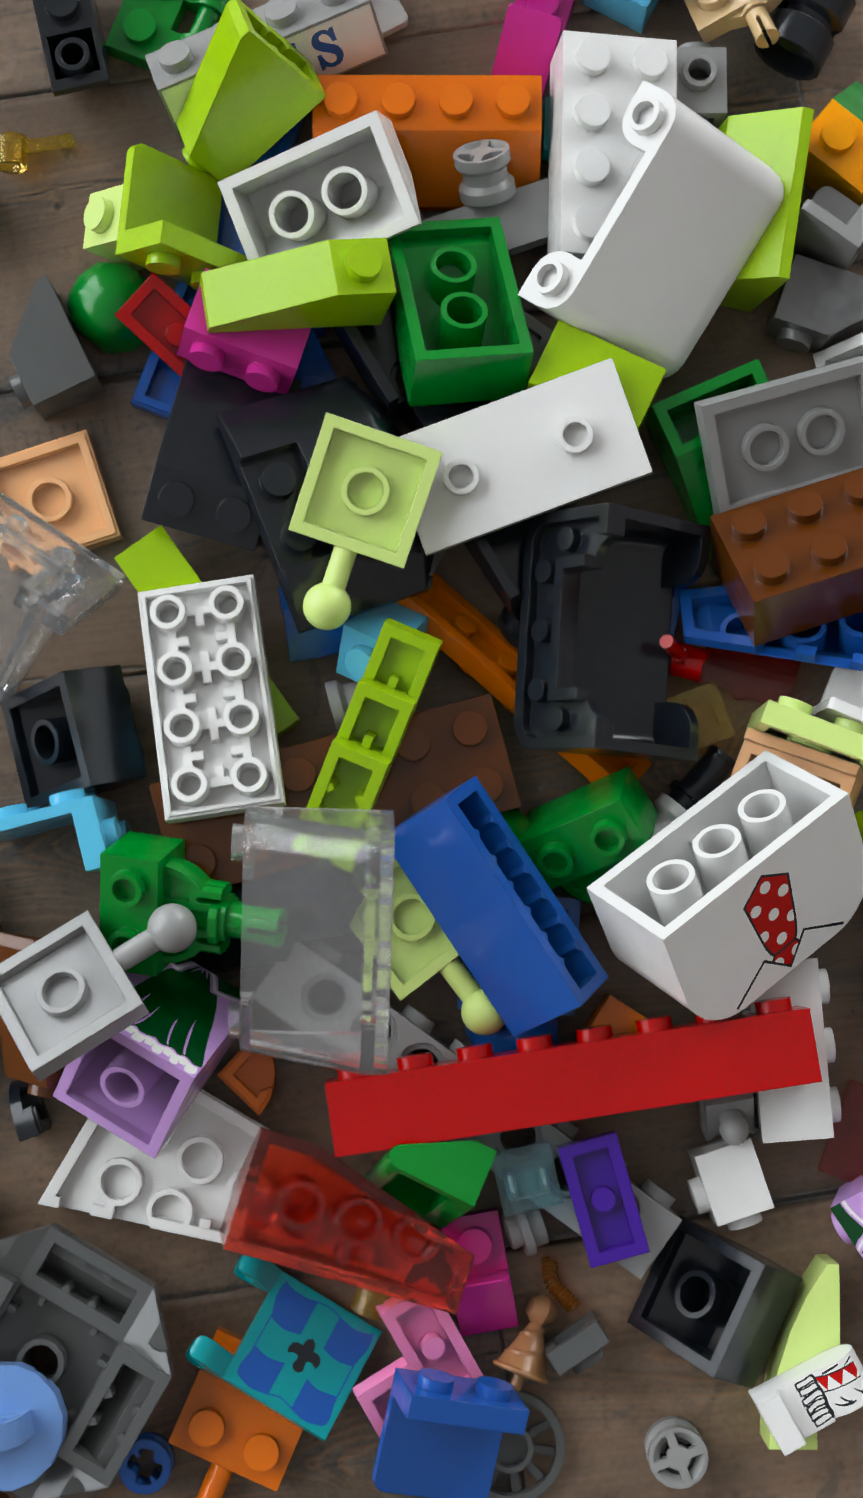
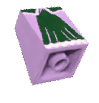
[53,959,255,1159]

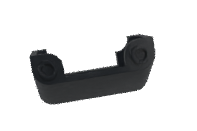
[514,502,710,762]

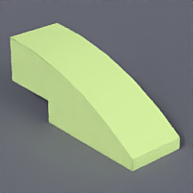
[759,1254,840,1450]

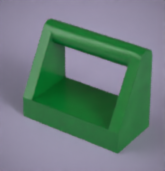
[362,1140,497,1229]

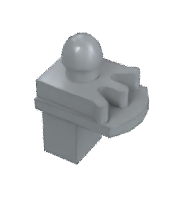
[699,1093,757,1145]

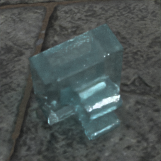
[492,1141,563,1217]

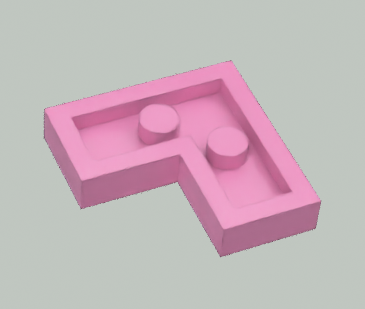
[352,1275,483,1438]

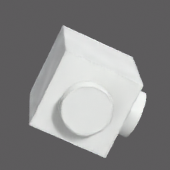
[687,1137,775,1231]

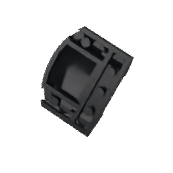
[216,376,434,634]

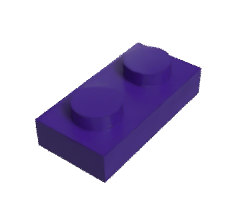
[556,1130,650,1268]

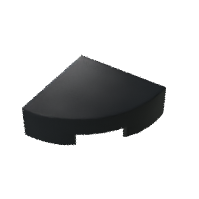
[9,1080,52,1142]

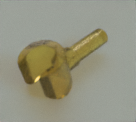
[0,131,75,174]
[351,1276,395,1320]

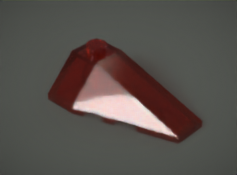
[220,1127,474,1315]

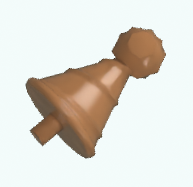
[493,1294,558,1392]

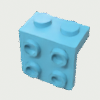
[0,788,131,873]

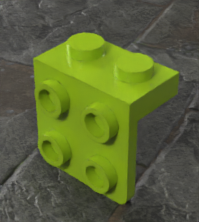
[115,143,248,290]

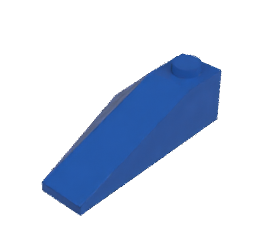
[678,586,863,671]

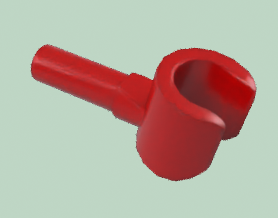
[659,634,710,683]

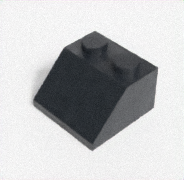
[1,665,148,808]
[627,1215,803,1388]

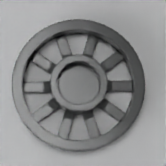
[487,1389,565,1498]

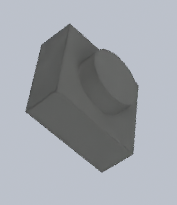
[545,1310,610,1376]

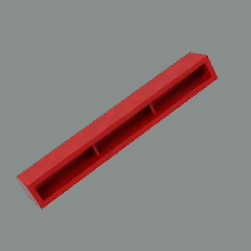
[324,997,822,1158]

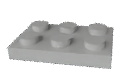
[694,356,863,515]

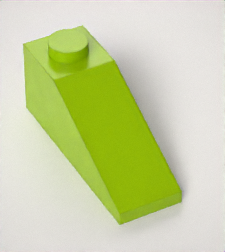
[199,237,396,333]

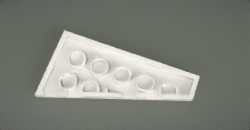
[38,1089,433,1282]

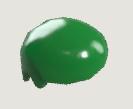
[67,262,146,354]

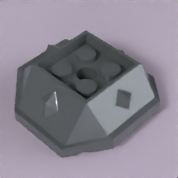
[0,1223,175,1498]

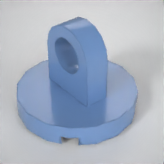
[0,1361,68,1491]

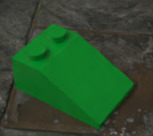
[387,217,534,407]

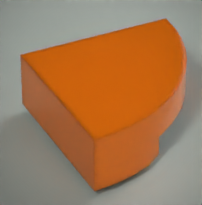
[217,1031,277,1116]

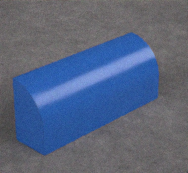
[381,776,609,1037]

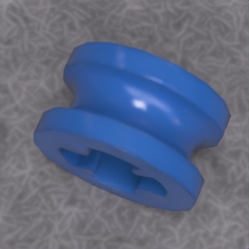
[118,1432,175,1494]

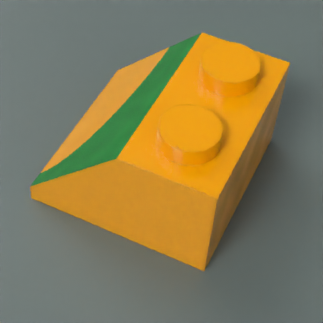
[804,81,863,206]

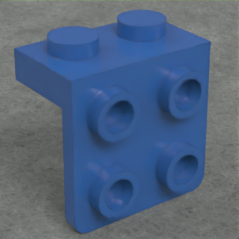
[372,1368,530,1498]

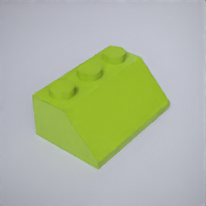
[718,107,814,312]

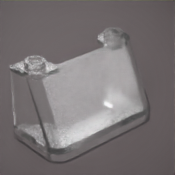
[228,806,395,1075]

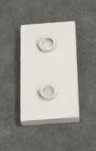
[400,358,653,556]

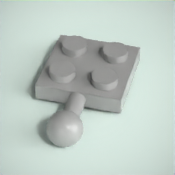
[0,903,197,1082]

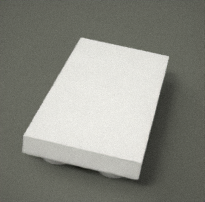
[137,574,287,824]

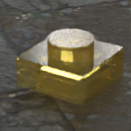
[666,681,736,750]

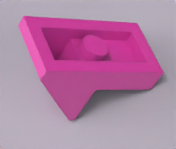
[491,0,576,100]
[441,1207,519,1337]

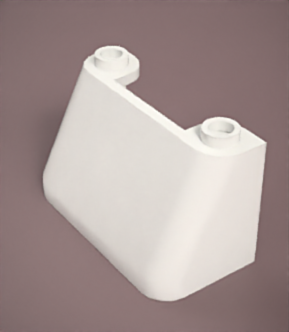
[518,80,784,378]

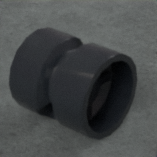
[754,0,856,81]

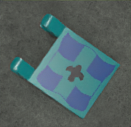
[185,1250,382,1441]

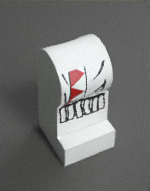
[748,1344,863,1456]

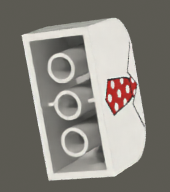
[587,750,863,1020]

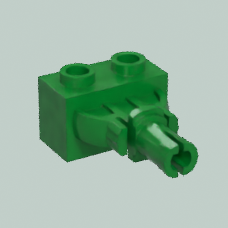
[519,766,658,907]
[99,831,290,977]

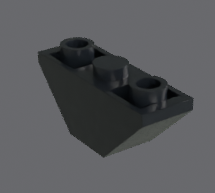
[32,0,110,97]

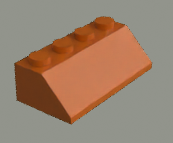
[312,75,542,211]

